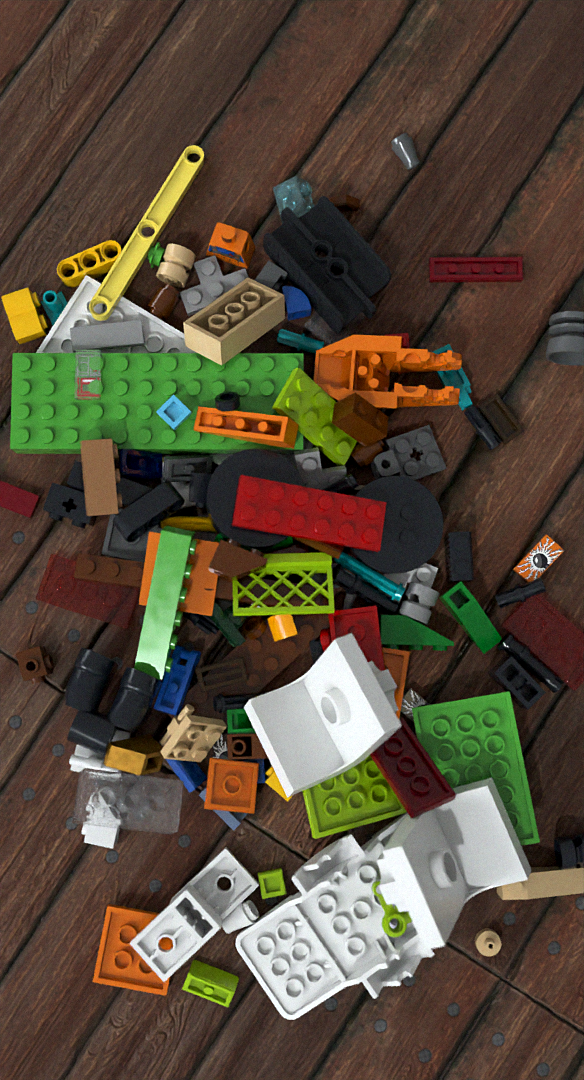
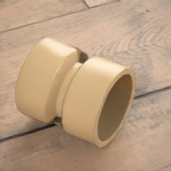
[156,244,196,288]

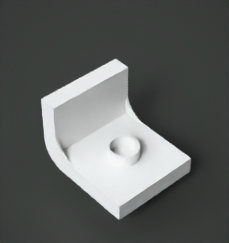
[244,633,402,797]
[377,777,531,950]

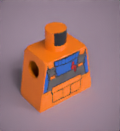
[206,222,255,269]

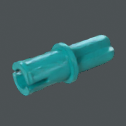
[277,329,324,354]

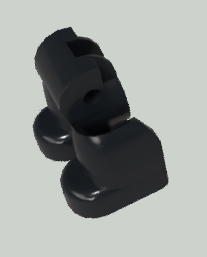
[64,648,162,756]

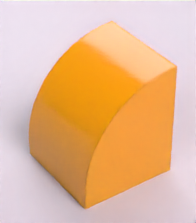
[267,614,298,642]

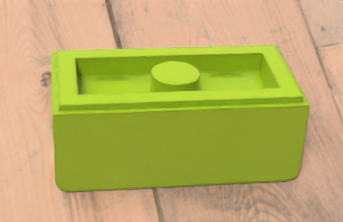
[182,960,239,1007]

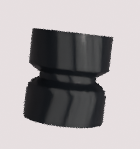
[554,834,584,870]

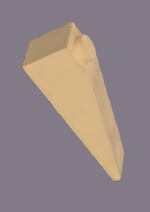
[497,866,584,900]

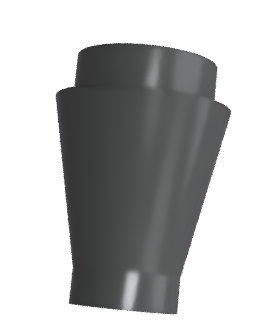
[391,133,420,171]

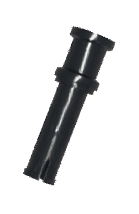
[332,564,399,615]
[496,632,564,693]

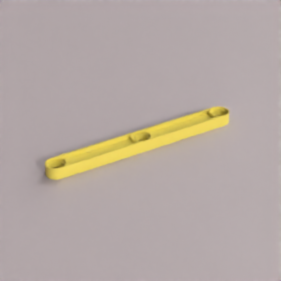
[89,145,204,321]

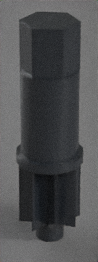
[183,612,219,635]

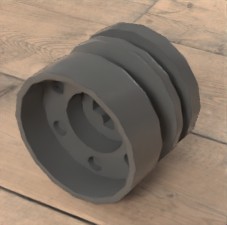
[546,311,584,366]

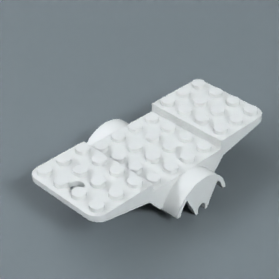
[235,813,435,1020]

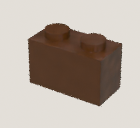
[332,393,389,447]

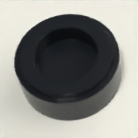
[215,392,240,411]

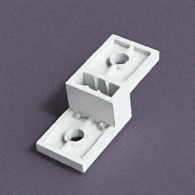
[130,847,259,982]

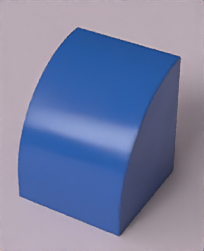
[282,286,311,321]

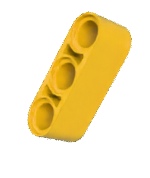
[57,240,122,287]

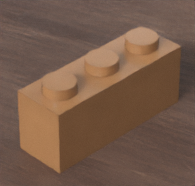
[80,439,122,516]

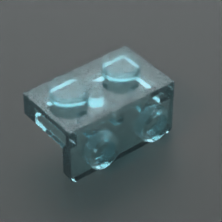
[273,176,315,224]

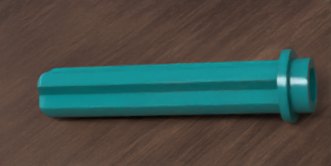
[333,552,406,601]

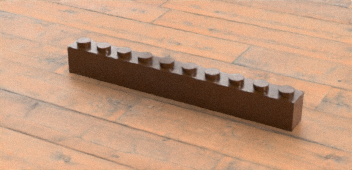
[74,553,321,607]

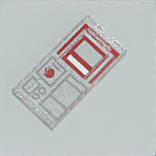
[74,350,102,400]

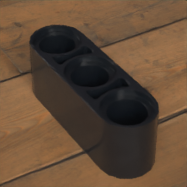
[113,481,185,542]

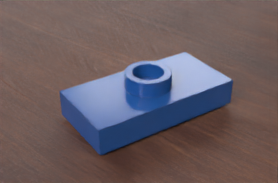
[166,759,207,792]

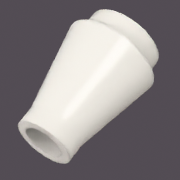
[222,900,259,934]

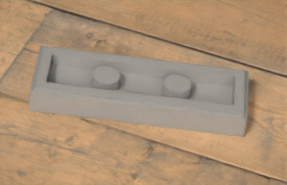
[70,320,145,353]

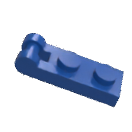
[154,645,201,716]

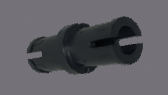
[495,577,547,609]

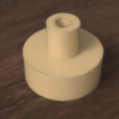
[475,928,501,956]

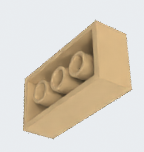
[183,278,285,366]

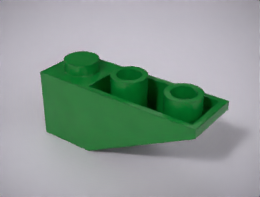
[438,581,502,654]
[379,615,454,651]

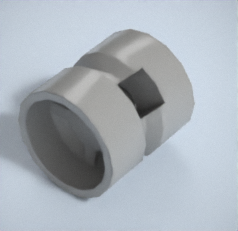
[398,582,440,625]

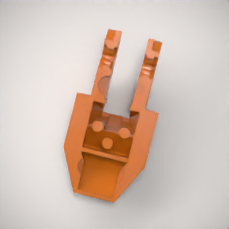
[314,335,462,409]

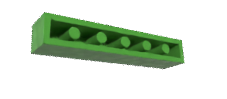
[134,525,198,680]

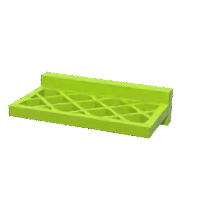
[233,552,335,616]

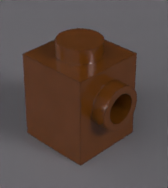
[16,646,54,684]

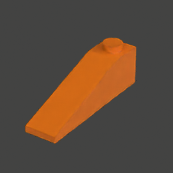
[193,406,299,449]

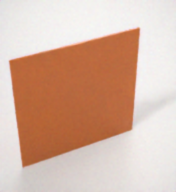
[139,532,219,616]

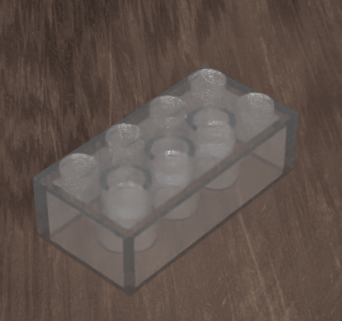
[72,768,183,835]

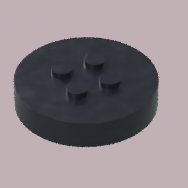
[206,449,305,550]
[349,476,443,574]

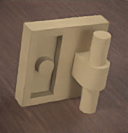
[160,704,227,762]

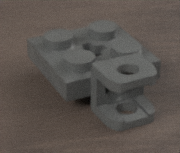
[369,425,447,481]
[102,508,162,562]

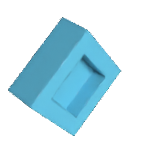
[156,394,192,431]

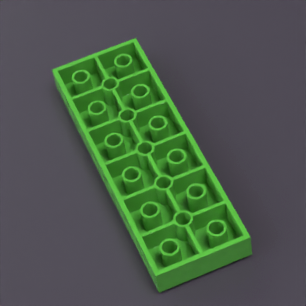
[10,353,304,454]

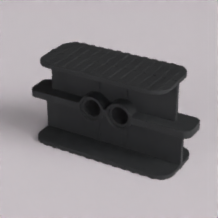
[263,196,392,334]

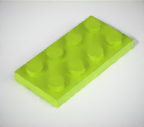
[272,368,357,466]

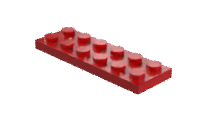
[232,475,386,552]

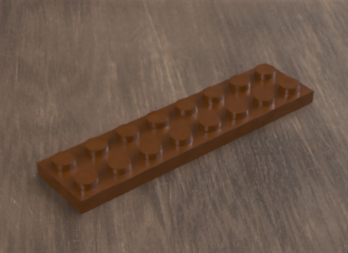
[168,583,336,723]

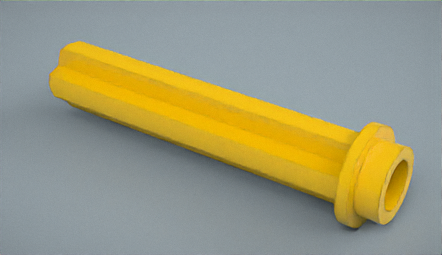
[160,516,216,531]

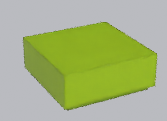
[258,868,287,899]

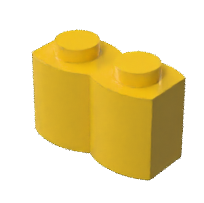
[1,287,48,344]

